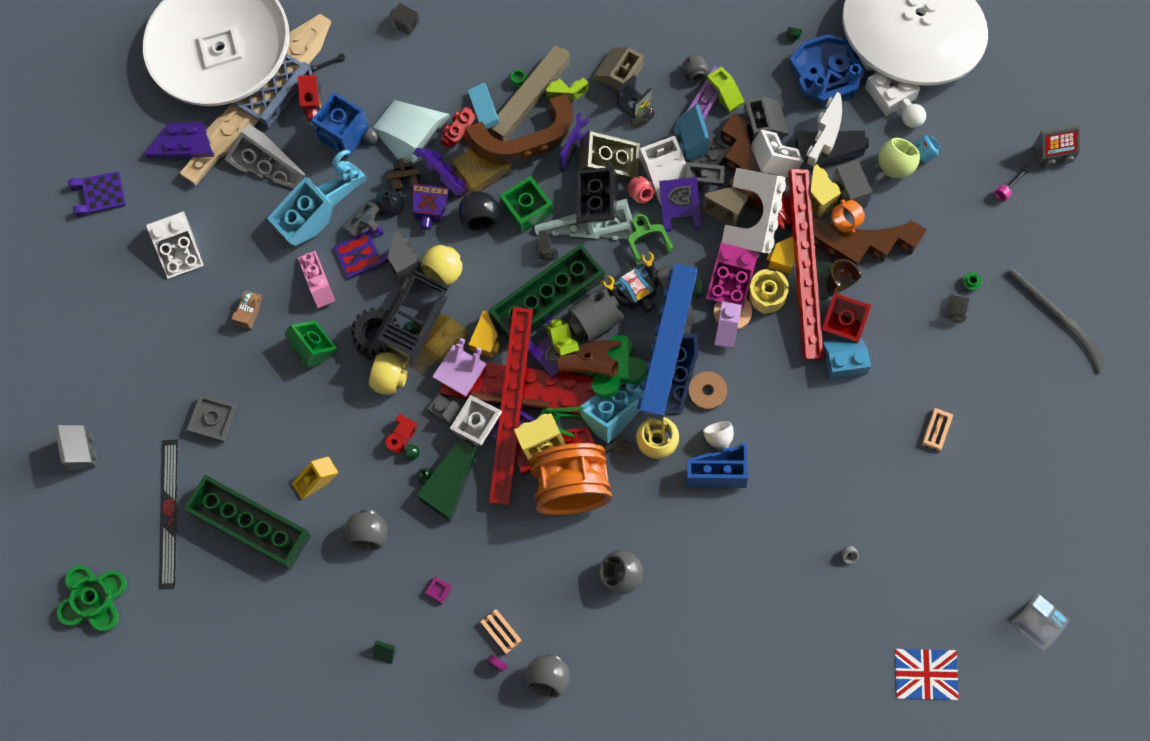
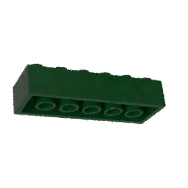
[489,244,605,341]
[183,475,311,570]

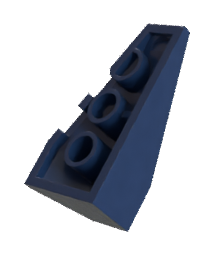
[657,333,699,414]

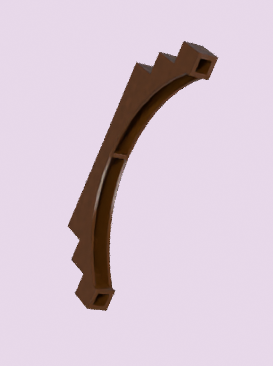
[720,113,927,267]

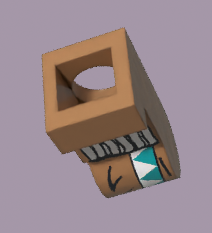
[232,291,262,330]

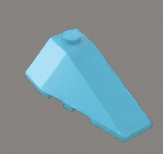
[579,376,648,443]

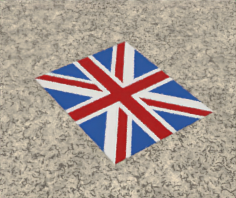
[895,649,959,700]

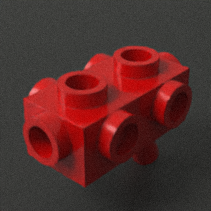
[440,107,477,149]

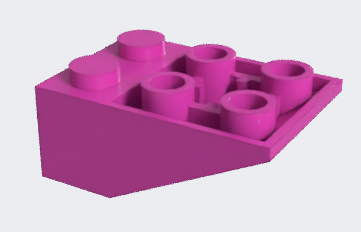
[706,243,758,308]

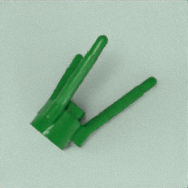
[541,406,585,437]

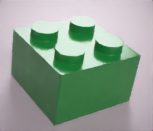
[499,176,553,233]

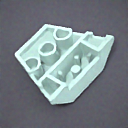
[373,100,450,170]

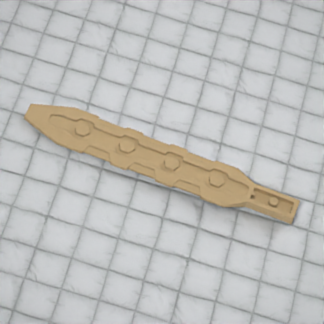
[180,14,331,186]

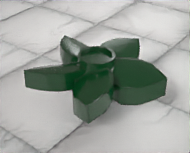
[406,318,421,335]

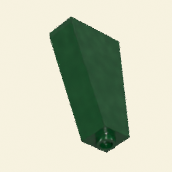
[417,439,477,522]

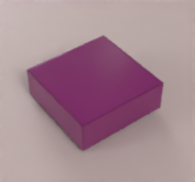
[424,576,453,604]

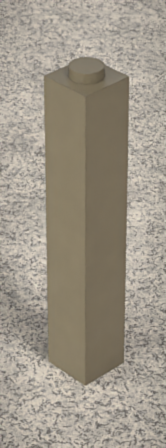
[489,45,570,141]

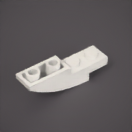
[806,92,842,167]

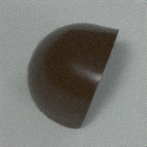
[828,259,862,293]

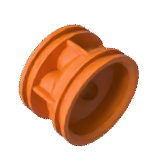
[529,443,613,516]

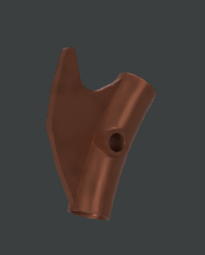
[558,340,622,378]

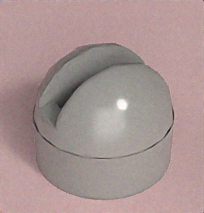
[842,546,859,564]

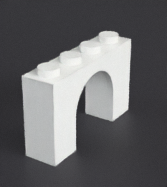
[722,168,786,253]

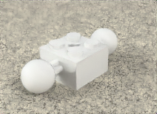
[860,58,926,128]

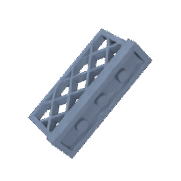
[232,53,312,129]

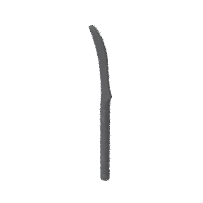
[1008,268,1103,374]

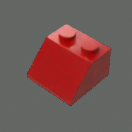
[822,293,872,342]

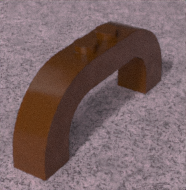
[463,94,573,164]

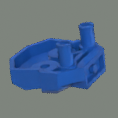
[788,34,865,108]

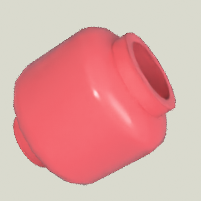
[627,176,655,204]

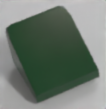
[373,640,397,664]

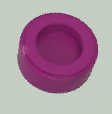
[487,654,507,672]

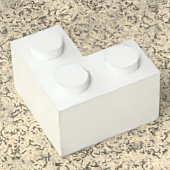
[750,130,804,177]

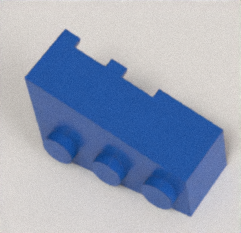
[686,442,748,488]

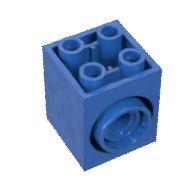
[311,92,369,158]

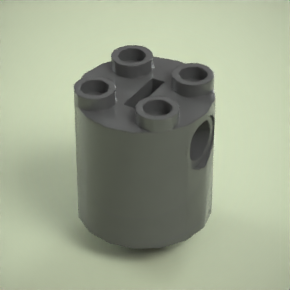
[568,287,625,342]

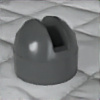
[362,128,378,144]

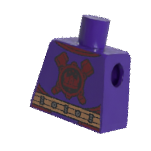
[413,184,450,230]

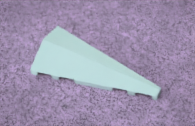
[534,198,634,240]

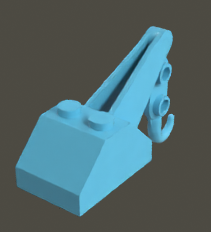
[267,150,367,246]

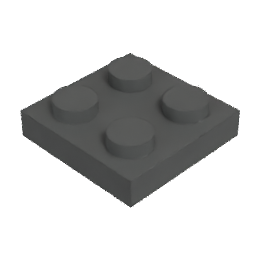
[187,394,239,443]

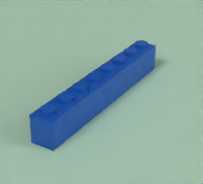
[637,263,698,421]

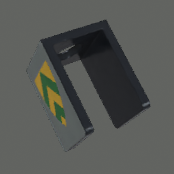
[617,75,652,120]

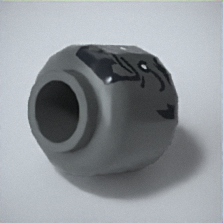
[682,55,709,83]

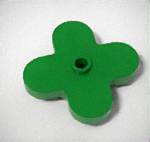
[583,335,648,399]
[57,565,127,632]

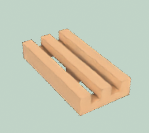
[921,408,953,452]
[481,609,522,654]

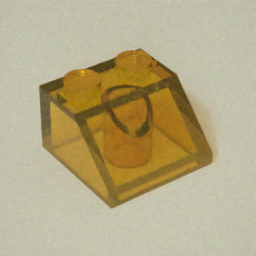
[417,313,467,363]

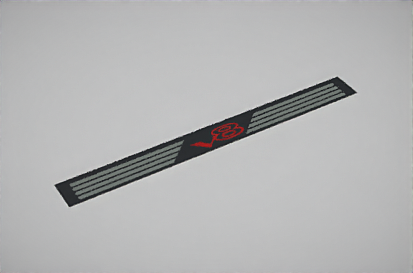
[159,439,178,589]

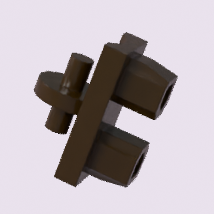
[386,158,421,190]

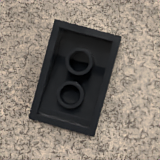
[576,167,618,224]

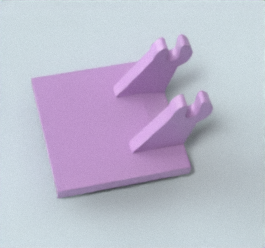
[433,338,487,397]

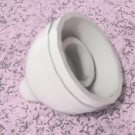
[703,421,734,451]

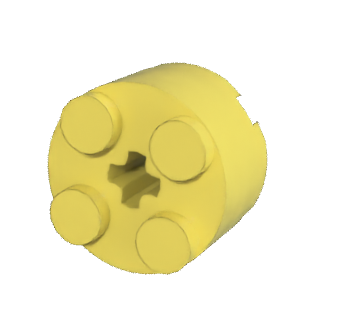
[748,269,789,314]

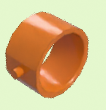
[831,199,865,233]

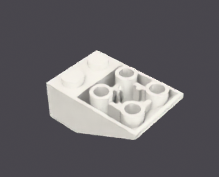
[639,136,686,206]
[146,211,204,279]

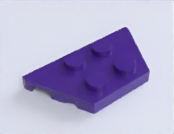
[145,122,214,158]

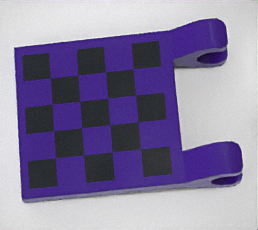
[68,171,126,217]

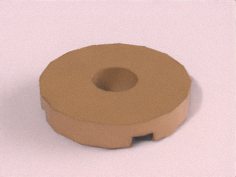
[688,371,727,410]

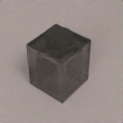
[389,3,420,35]

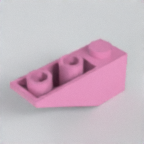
[298,251,336,308]

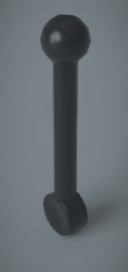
[310,54,345,72]

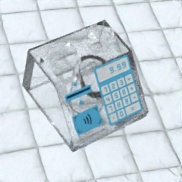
[1012,593,1070,650]

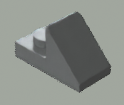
[686,162,724,190]
[427,394,462,427]

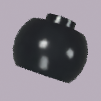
[458,191,499,231]

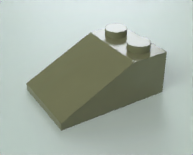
[578,131,640,179]

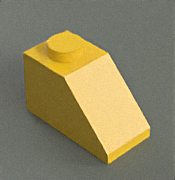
[767,236,795,274]
[469,310,500,358]
[292,457,339,499]

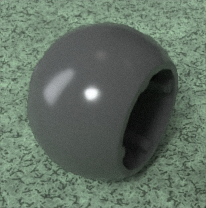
[344,510,388,550]
[599,550,643,595]
[525,654,570,698]

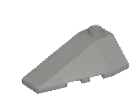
[224,124,305,189]

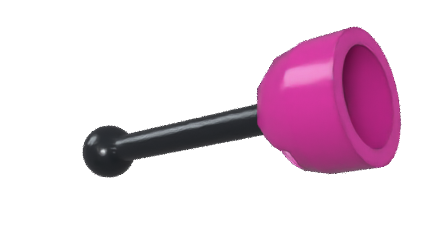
[994,166,1030,202]

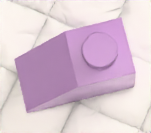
[714,302,741,349]

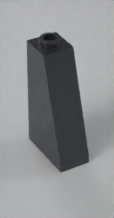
[795,130,869,172]

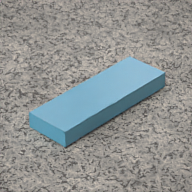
[468,82,500,129]

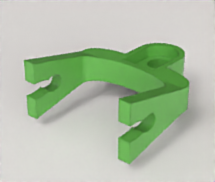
[628,214,673,266]

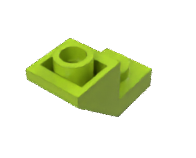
[707,66,744,113]
[546,77,588,102]
[544,319,579,356]

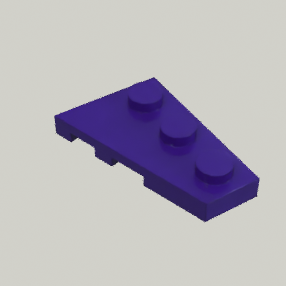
[413,147,469,196]

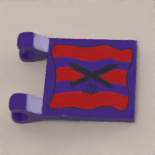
[334,225,389,280]

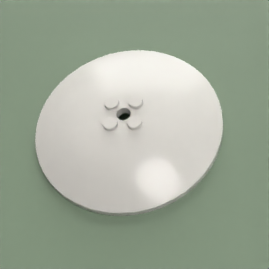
[143,0,289,106]
[842,0,988,86]

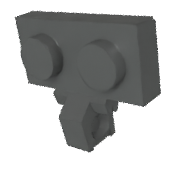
[342,201,380,236]

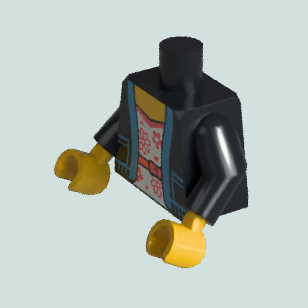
[600,251,658,313]

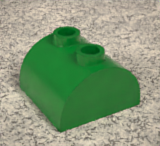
[285,320,337,367]

